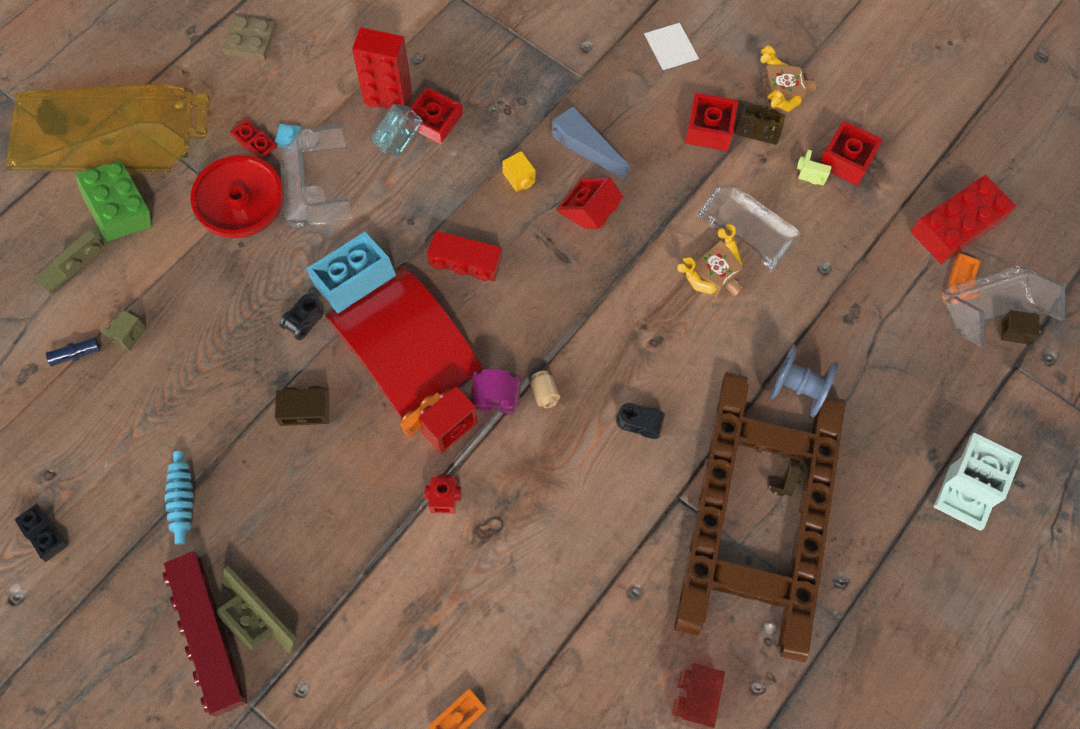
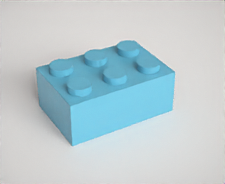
[306,232,396,313]

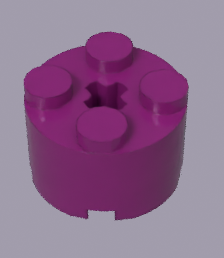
[470,369,522,414]

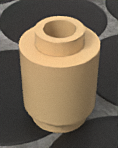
[530,371,560,408]

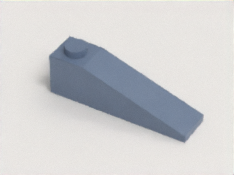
[552,107,630,179]

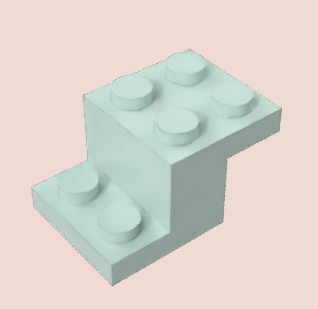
[933,433,1022,531]

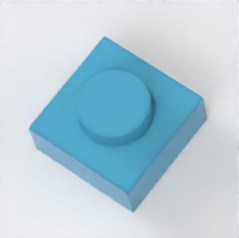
[275,124,303,150]

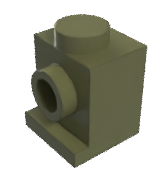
[102,310,146,351]

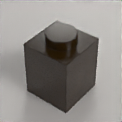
[1001,310,1042,345]

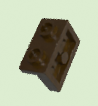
[735,104,785,145]

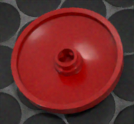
[190,155,284,238]

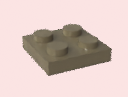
[222,15,276,60]

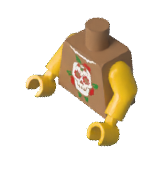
[761,46,816,112]
[677,224,745,298]

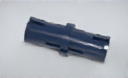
[46,337,100,367]

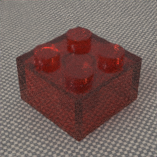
[671,663,725,729]

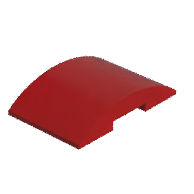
[325,266,484,419]

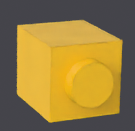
[502,151,536,192]

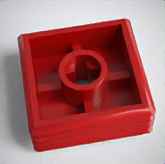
[404,87,463,143]

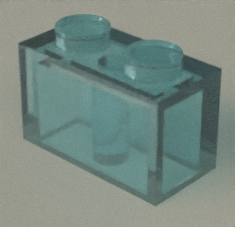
[370,104,423,156]

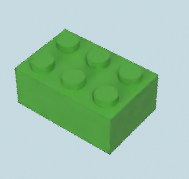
[76,160,151,242]

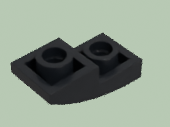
[14,503,68,562]

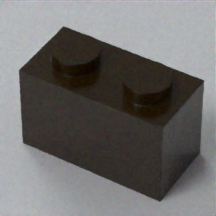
[275,386,329,426]

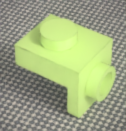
[797,150,831,185]

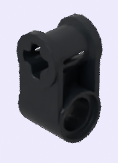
[279,294,324,341]
[616,403,665,439]

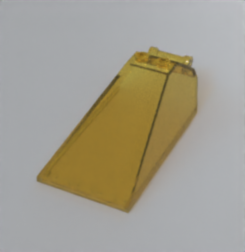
[5,84,210,172]

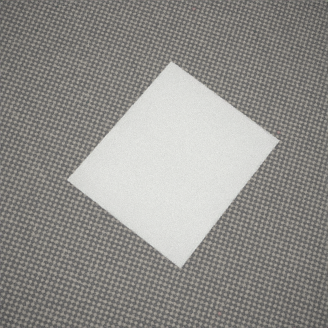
[644,23,699,70]

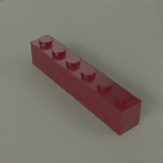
[162,551,247,717]

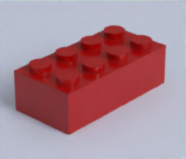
[352,27,412,113]
[911,174,1017,264]

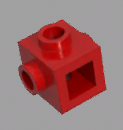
[425,474,462,514]

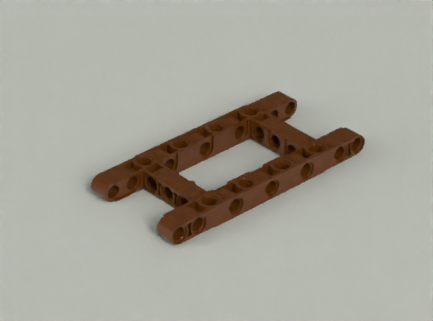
[674,372,846,663]

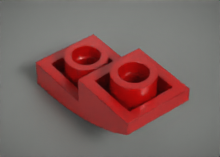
[230,118,277,160]

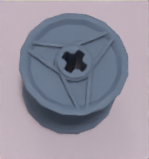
[769,344,838,418]

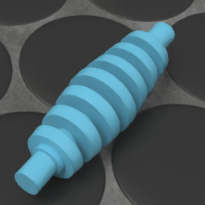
[165,451,194,545]

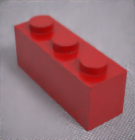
[427,231,502,282]

